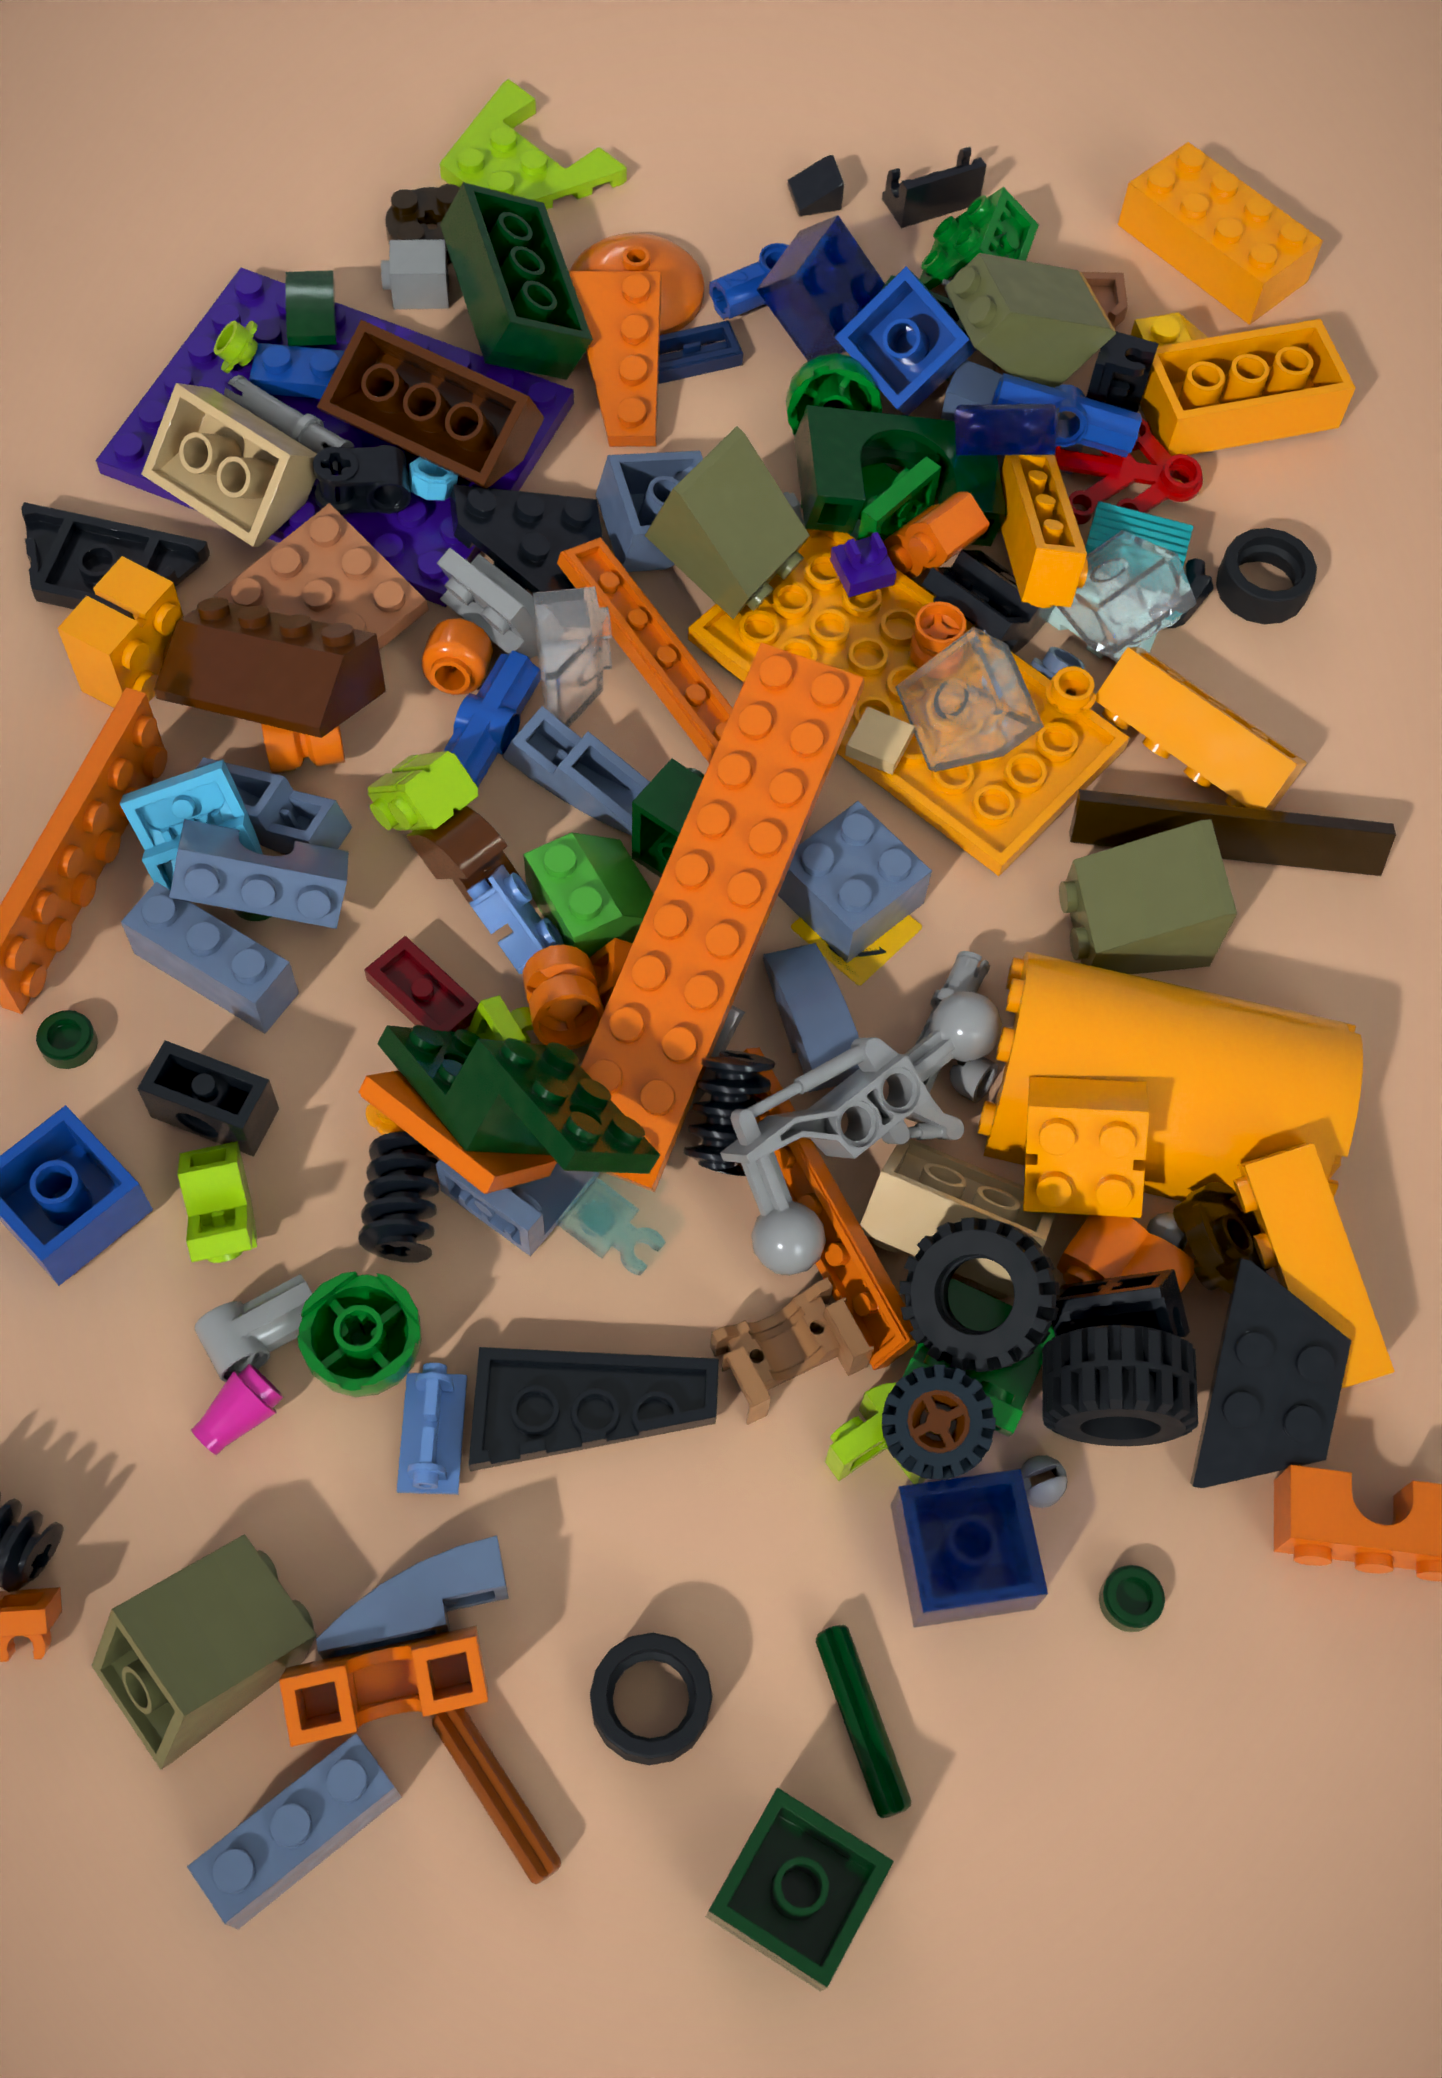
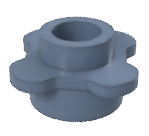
[1031,647,1085,680]

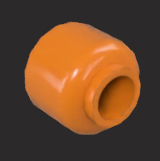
[421,618,493,695]

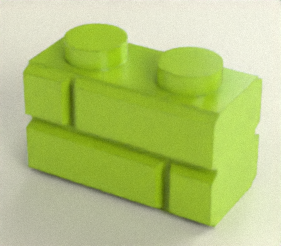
[367,751,479,831]

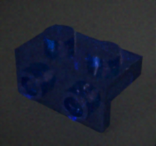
[955,404,1059,455]

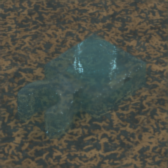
[556,1175,666,1276]

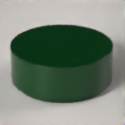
[36,1010,98,1069]
[1099,1565,1165,1632]

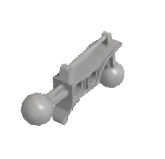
[720,991,1002,1276]

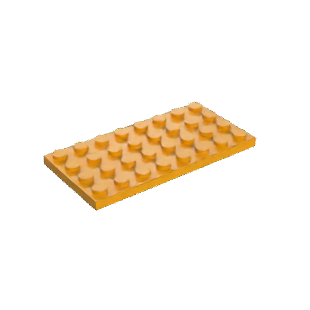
[688,526,1130,876]

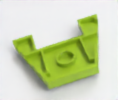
[440,79,627,210]

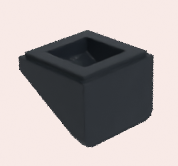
[787,155,844,216]

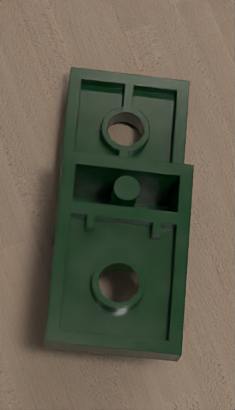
[377,1025,660,1174]

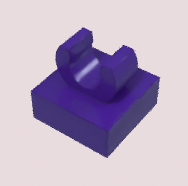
[830,532,897,597]

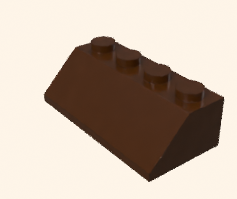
[317,319,544,489]
[154,597,386,738]

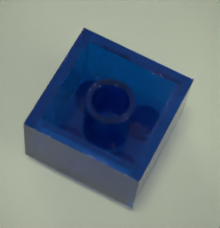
[757,215,885,361]
[890,1469,1048,1628]

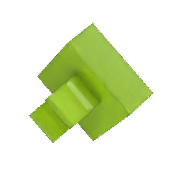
[468,995,533,1044]

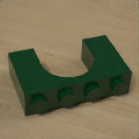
[794,405,1007,547]

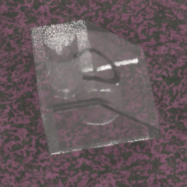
[1057,530,1197,661]
[533,586,612,727]
[895,627,1044,772]

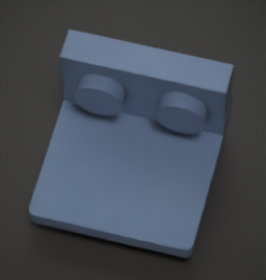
[435,1159,600,1257]

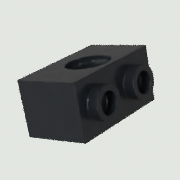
[137,1040,279,1157]

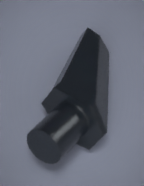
[1166,558,1213,628]

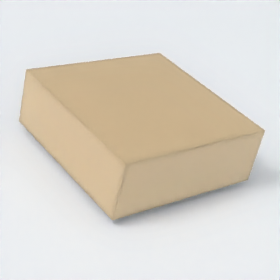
[845,706,915,775]

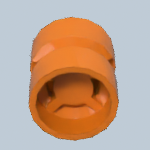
[261,724,345,774]
[522,944,604,1049]

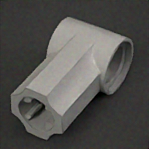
[195,1274,313,1382]

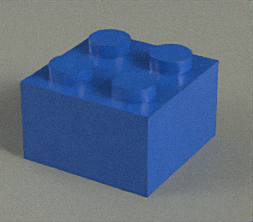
[835,266,977,416]
[0,1105,153,1286]

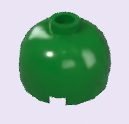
[786,353,882,437]
[298,1272,422,1397]

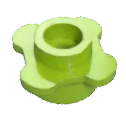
[214,321,258,373]

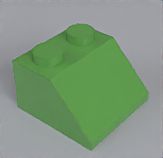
[524,832,654,957]

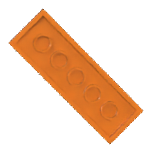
[0,687,168,1014]

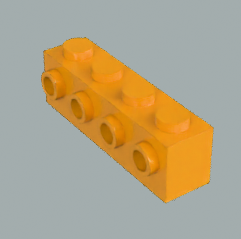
[1000,448,1088,608]
[1096,647,1308,810]
[1233,1143,1395,1389]

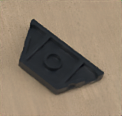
[21,502,210,620]
[1190,1257,1351,1489]

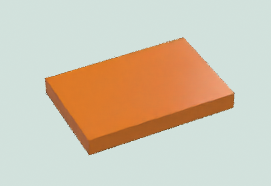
[358,1070,557,1194]

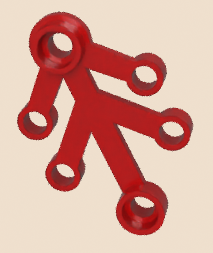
[1020,419,1203,525]

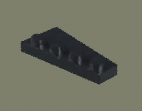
[468,1347,719,1471]

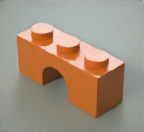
[1274,1465,1442,1581]
[279,1625,488,1747]

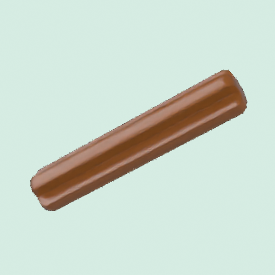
[432,1708,561,1884]

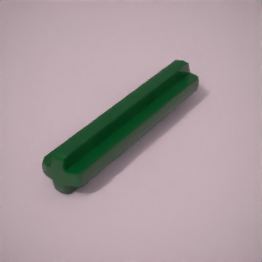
[816,1625,911,1818]

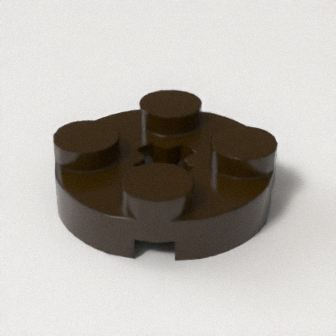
[385,184,460,264]
[1173,1182,1273,1294]

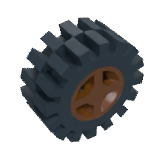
[882,1364,996,1480]

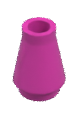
[191,1363,284,1455]

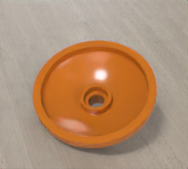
[570,233,704,335]

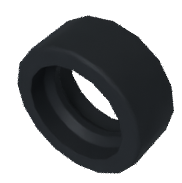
[1216,528,1317,624]
[590,1632,713,1766]

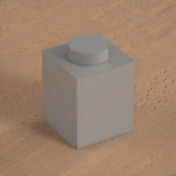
[381,240,449,309]

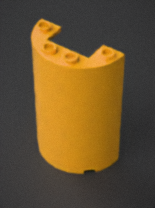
[978,952,1363,1211]

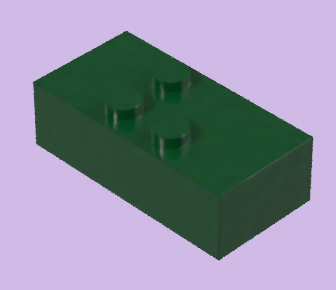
[440,182,593,380]

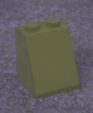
[944,253,1117,388]
[645,426,810,619]
[1059,819,1237,974]
[92,1534,317,1769]

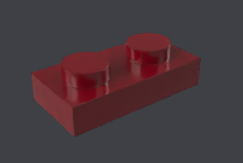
[364,936,479,1032]

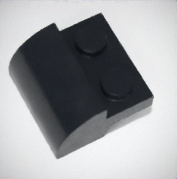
[922,550,1056,654]

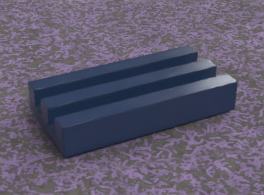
[658,320,743,384]

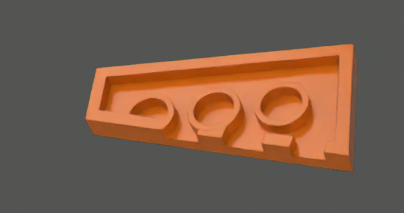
[568,271,662,447]

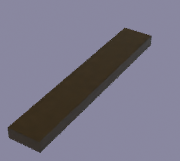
[1069,789,1396,876]

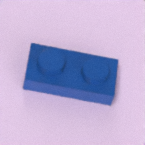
[249,343,345,399]

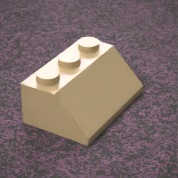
[141,383,317,547]
[860,1138,1055,1298]

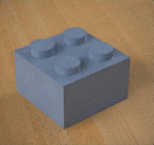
[778,801,932,963]

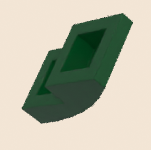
[286,270,337,346]

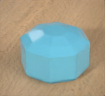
[409,457,458,501]

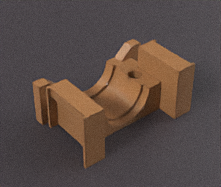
[710,1277,874,1425]

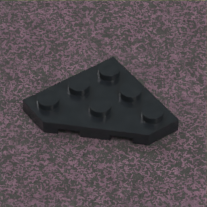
[450,484,606,628]

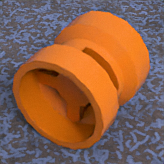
[909,601,967,674]

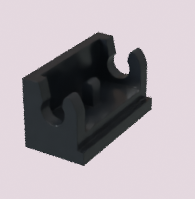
[882,147,987,228]
[1086,331,1159,413]
[1052,1269,1190,1337]

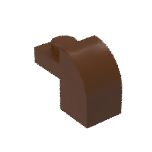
[406,806,530,920]

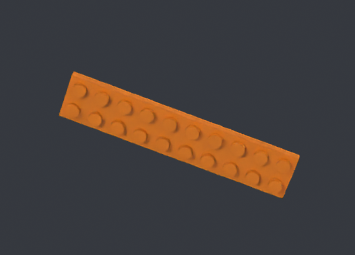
[581,643,864,1192]

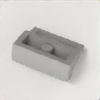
[437,548,564,659]

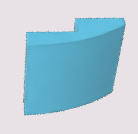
[120,760,263,890]

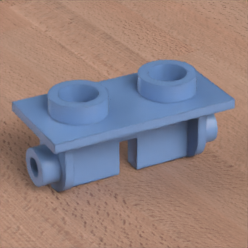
[467,864,564,974]
[397,1363,467,1495]

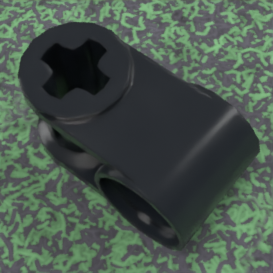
[313,445,411,515]

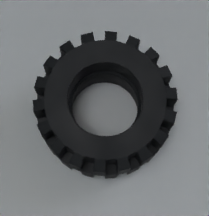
[899,1217,1060,1372]
[1042,1325,1198,1446]

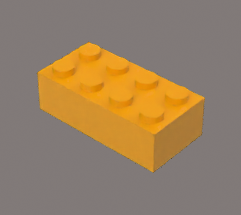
[1118,142,1323,325]
[1140,318,1356,456]

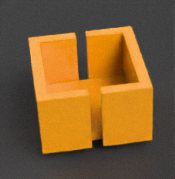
[57,556,184,708]
[1023,1077,1149,1218]

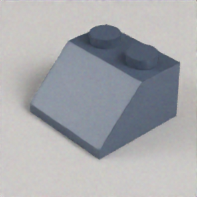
[596,451,703,572]

